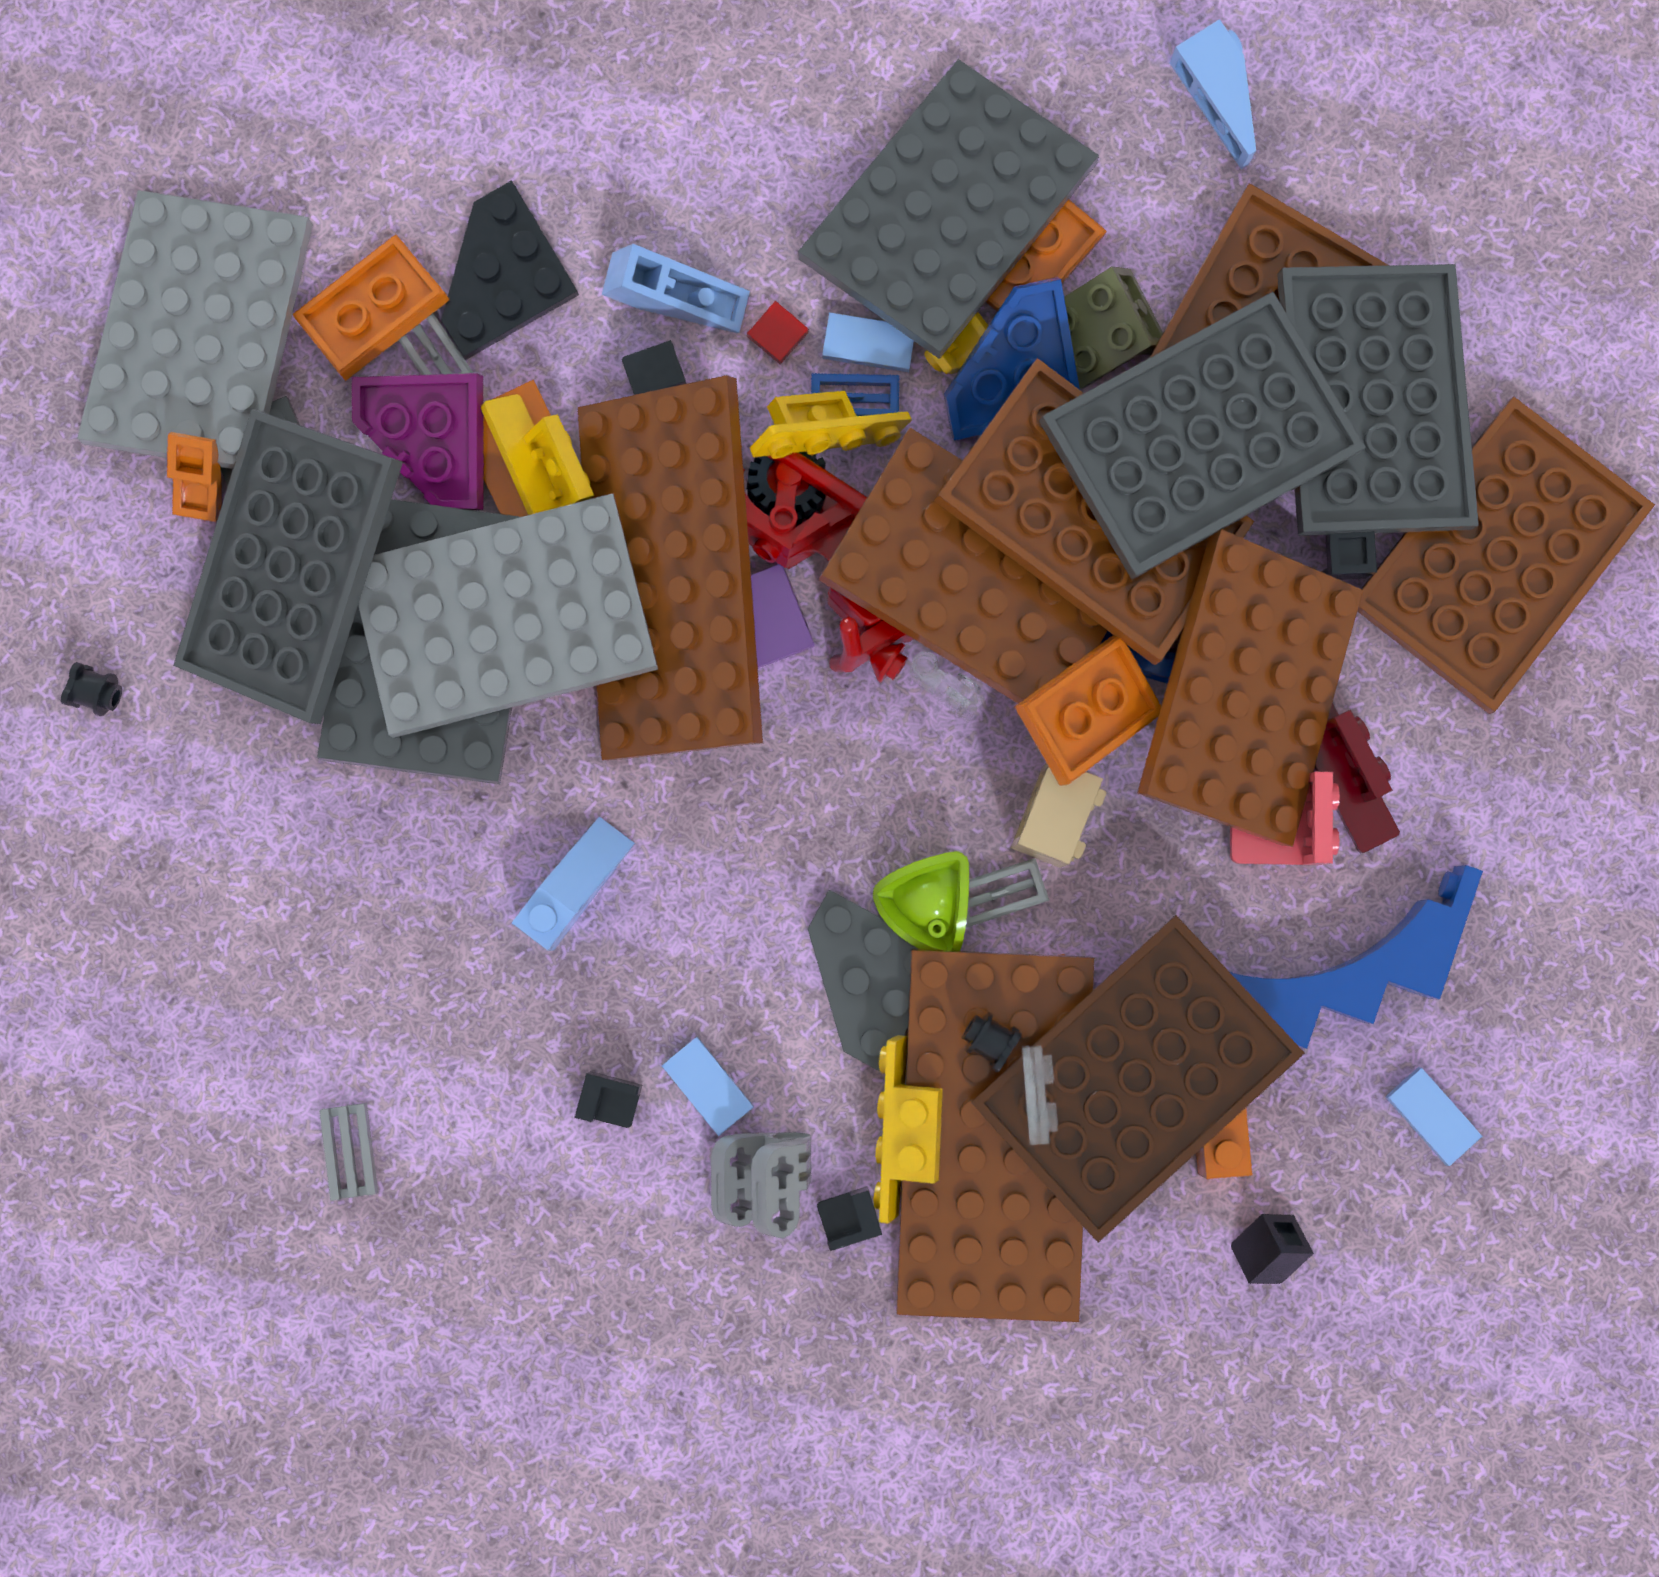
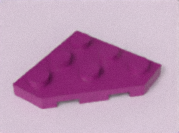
[352,373,484,510]

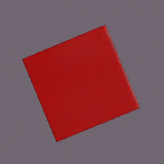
[747,301,809,365]

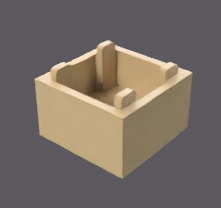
[1010,763,1106,868]

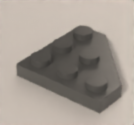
[808,890,918,1072]

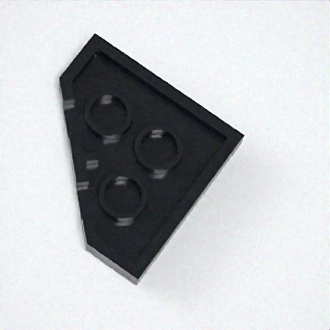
[441,180,579,360]

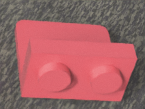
[1230,772,1340,865]

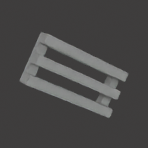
[399,313,473,375]
[966,858,1049,928]
[319,1103,378,1201]

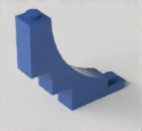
[1230,865,1483,1049]

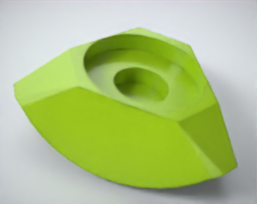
[873,851,969,951]

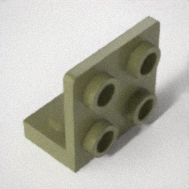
[1064,266,1163,389]

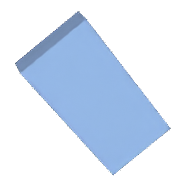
[822,313,914,372]
[662,1037,754,1136]
[1385,1067,1483,1166]

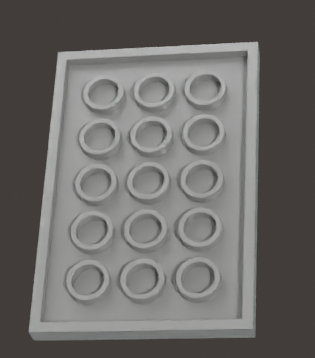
[77,190,313,469]
[358,494,658,738]

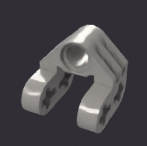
[711,1132,812,1238]

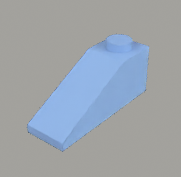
[1170,19,1256,169]
[601,244,750,333]
[512,817,635,951]

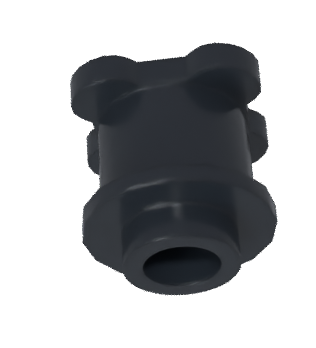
[61,662,122,716]
[962,1012,1022,1072]

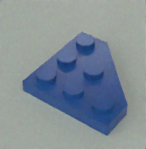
[944,277,1080,441]

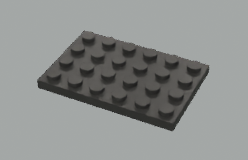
[798,59,1099,359]
[1277,264,1479,536]
[1039,292,1366,580]
[173,409,403,724]
[317,499,519,784]

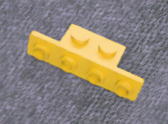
[749,391,912,459]
[481,394,594,515]
[873,1035,943,1224]

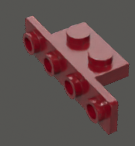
[1315,702,1400,853]

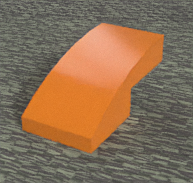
[167,432,222,522]

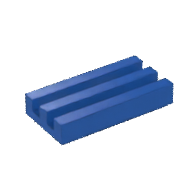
[811,373,899,416]

